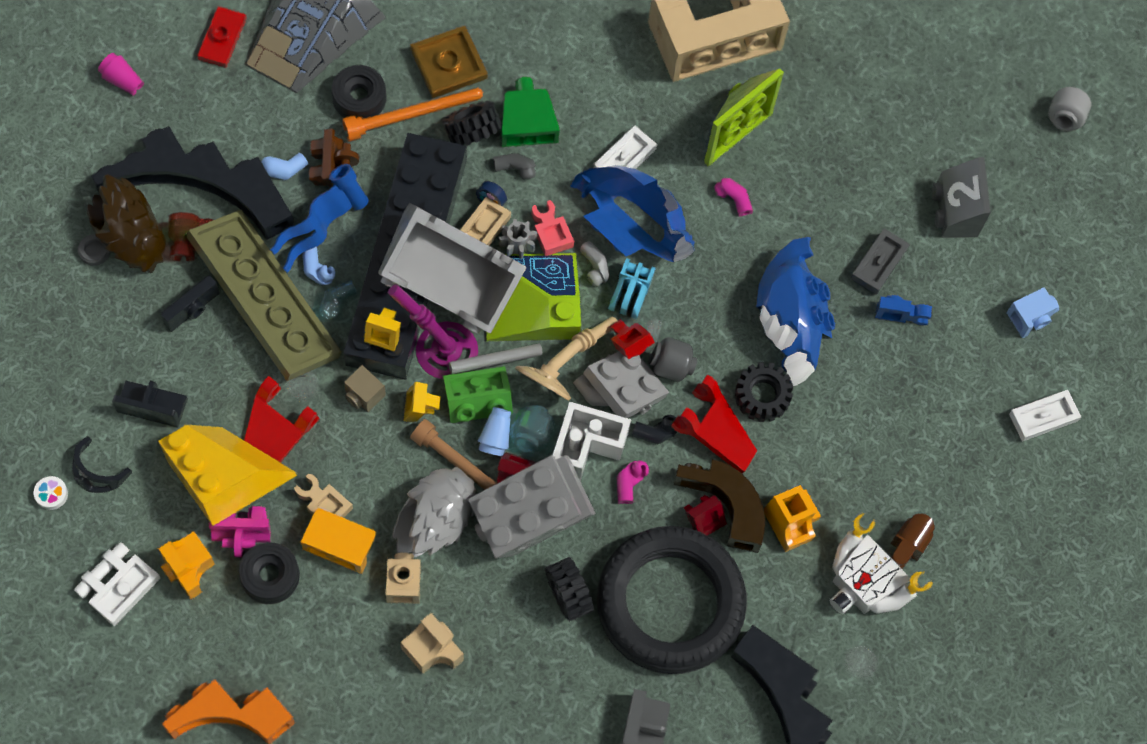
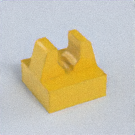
[364,307,401,351]
[404,382,440,422]

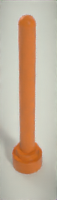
[342,88,483,142]

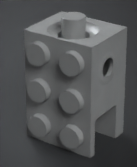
[468,455,596,558]

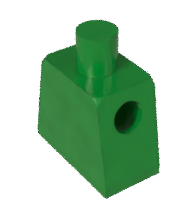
[502,77,560,147]

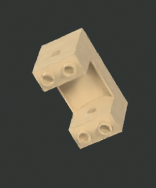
[648,0,790,82]

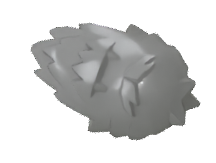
[392,467,476,557]

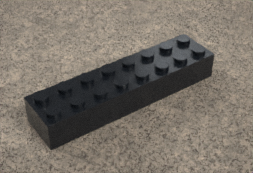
[344,132,467,380]

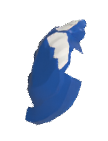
[571,165,695,262]
[756,237,835,386]

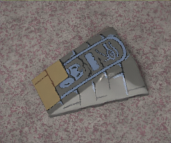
[246,0,386,93]

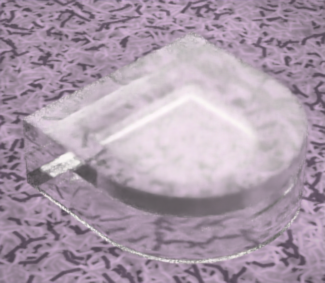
[643,318,663,354]

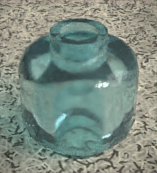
[509,405,555,453]

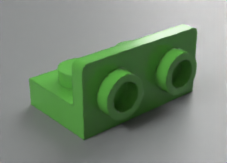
[443,366,513,423]

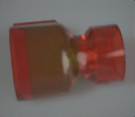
[168,212,213,261]

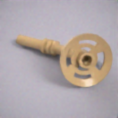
[515,317,617,401]

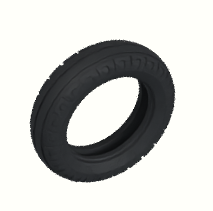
[597,526,747,674]

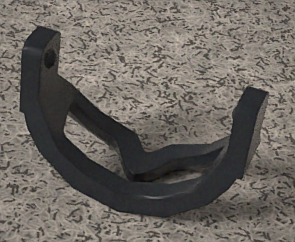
[72,436,132,493]

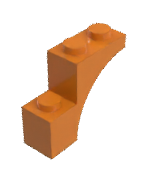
[162,680,295,744]

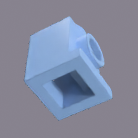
[1007,287,1059,338]

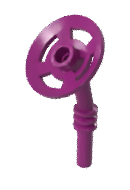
[388,284,478,379]

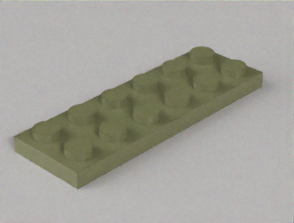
[187,210,342,381]

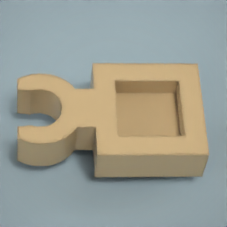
[294,473,353,518]

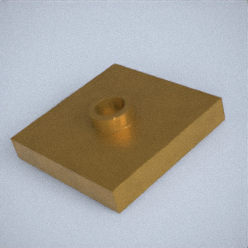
[410,25,488,98]

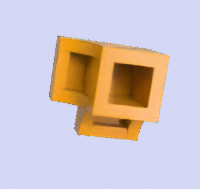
[764,485,821,552]
[158,531,215,599]

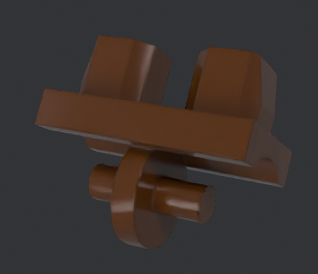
[309,128,359,188]

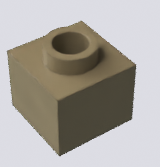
[344,365,386,412]

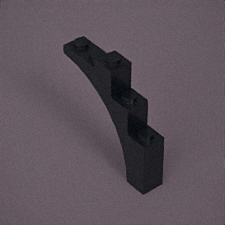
[91,126,294,240]
[731,624,833,744]

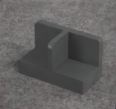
[622,689,670,744]

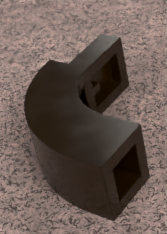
[674,459,765,553]

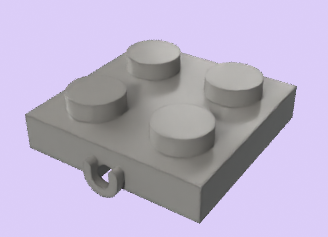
[583,351,669,418]

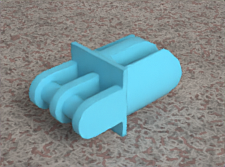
[608,258,656,319]

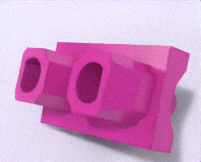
[209,506,271,558]

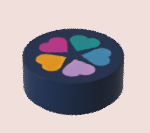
[476,181,507,207]

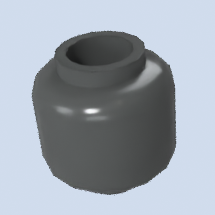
[648,337,697,382]

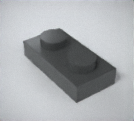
[851,228,910,295]

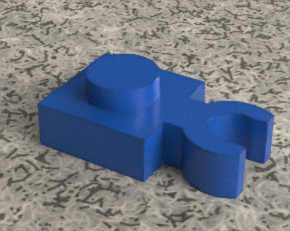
[875,295,932,325]

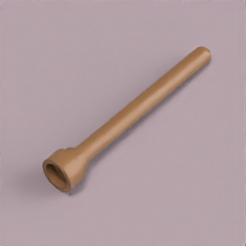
[410,419,497,490]

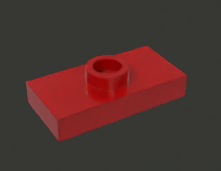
[197,6,247,68]

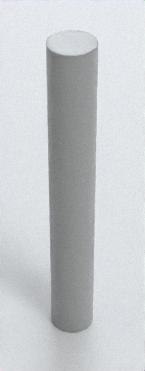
[449,343,542,374]

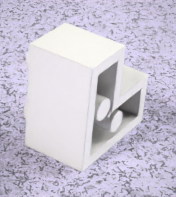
[553,402,631,481]

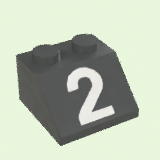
[932,157,991,238]

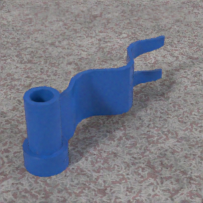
[270,164,369,273]

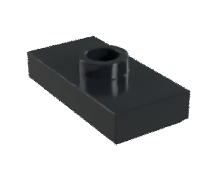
[161,275,220,332]

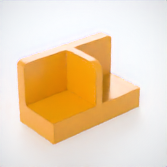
[301,508,376,574]

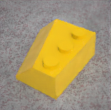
[158,425,297,526]

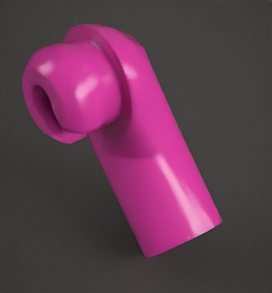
[714,178,753,216]
[617,460,649,504]

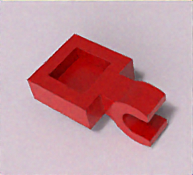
[610,319,655,359]

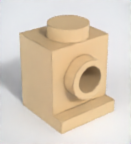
[386,553,421,603]

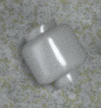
[1048,87,1091,131]

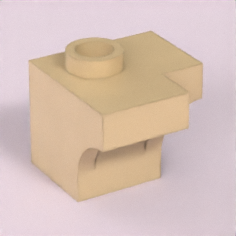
[401,613,464,673]

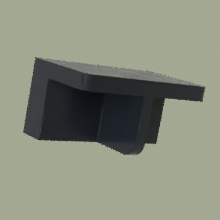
[112,380,188,428]

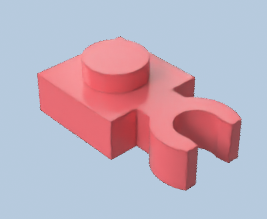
[532,200,574,256]

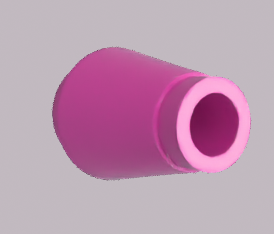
[98,53,144,96]

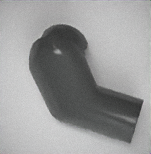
[493,153,536,179]

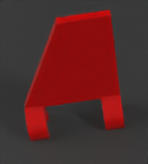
[671,375,757,474]
[244,376,320,463]

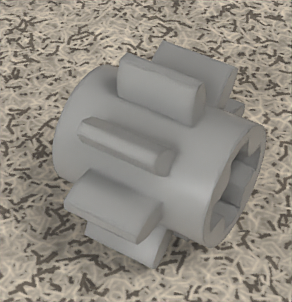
[499,219,537,259]

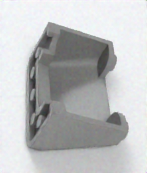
[378,203,527,334]

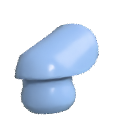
[261,152,308,180]
[302,247,336,285]

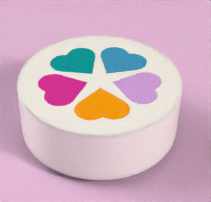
[34,476,68,510]

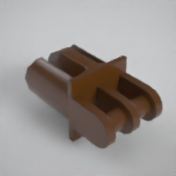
[890,513,935,569]

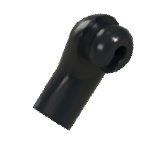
[632,415,677,444]

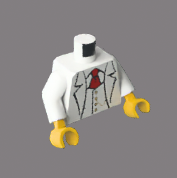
[830,513,932,614]

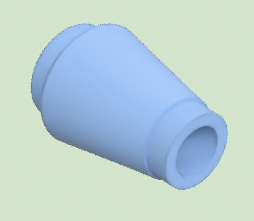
[478,407,511,456]

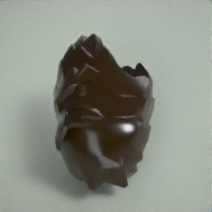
[87,174,166,273]

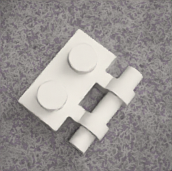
[74,542,160,626]

